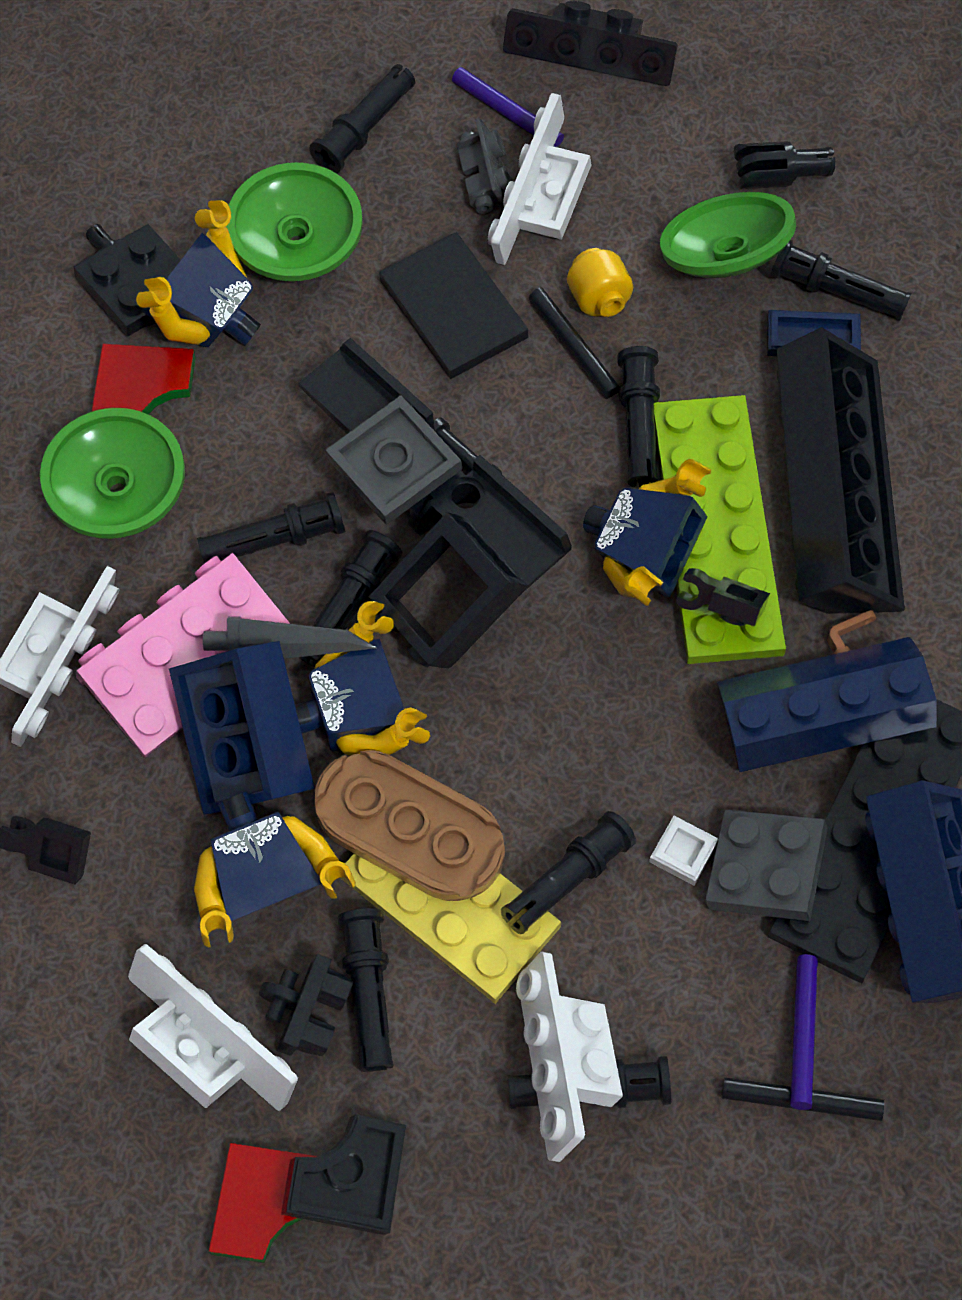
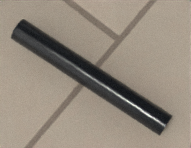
[529,288,620,399]
[722,1077,884,1121]

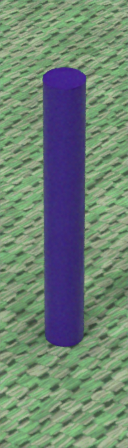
[452,67,564,147]
[790,954,818,1110]

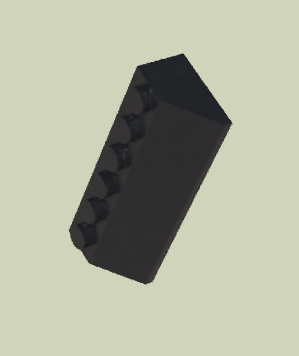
[777,327,905,614]

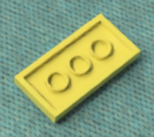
[341,854,561,1004]

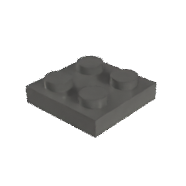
[325,395,462,525]
[705,810,828,921]

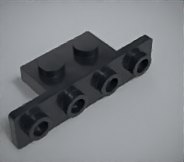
[503,1,678,86]

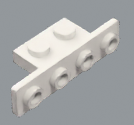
[488,93,591,265]
[0,566,119,747]
[128,944,298,1111]
[516,952,623,1162]

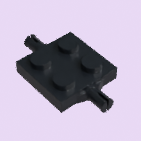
[73,224,181,337]

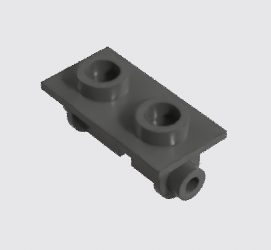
[457,118,513,214]

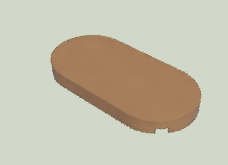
[315,750,505,901]

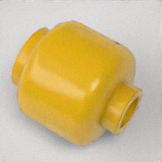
[567,248,634,317]

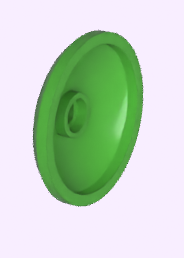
[226,162,363,281]
[660,192,796,278]
[40,408,185,539]

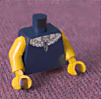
[136,200,261,347]
[583,459,711,606]
[295,601,430,756]
[194,791,356,947]

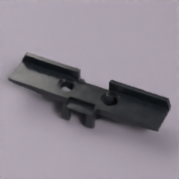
[298,338,572,590]

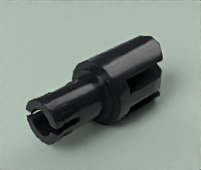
[733,141,836,189]

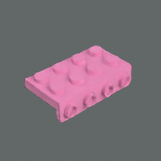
[76,553,290,758]

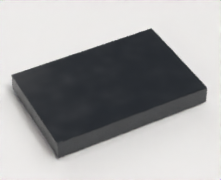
[379,232,528,379]

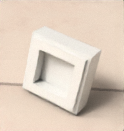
[649,816,719,886]

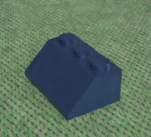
[169,641,315,815]

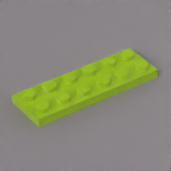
[654,395,786,664]

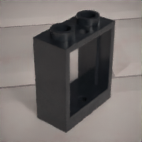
[369,512,529,669]

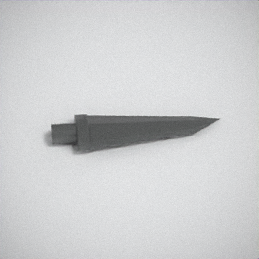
[203,616,377,659]

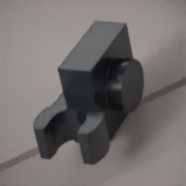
[676,568,770,627]
[0,816,91,885]

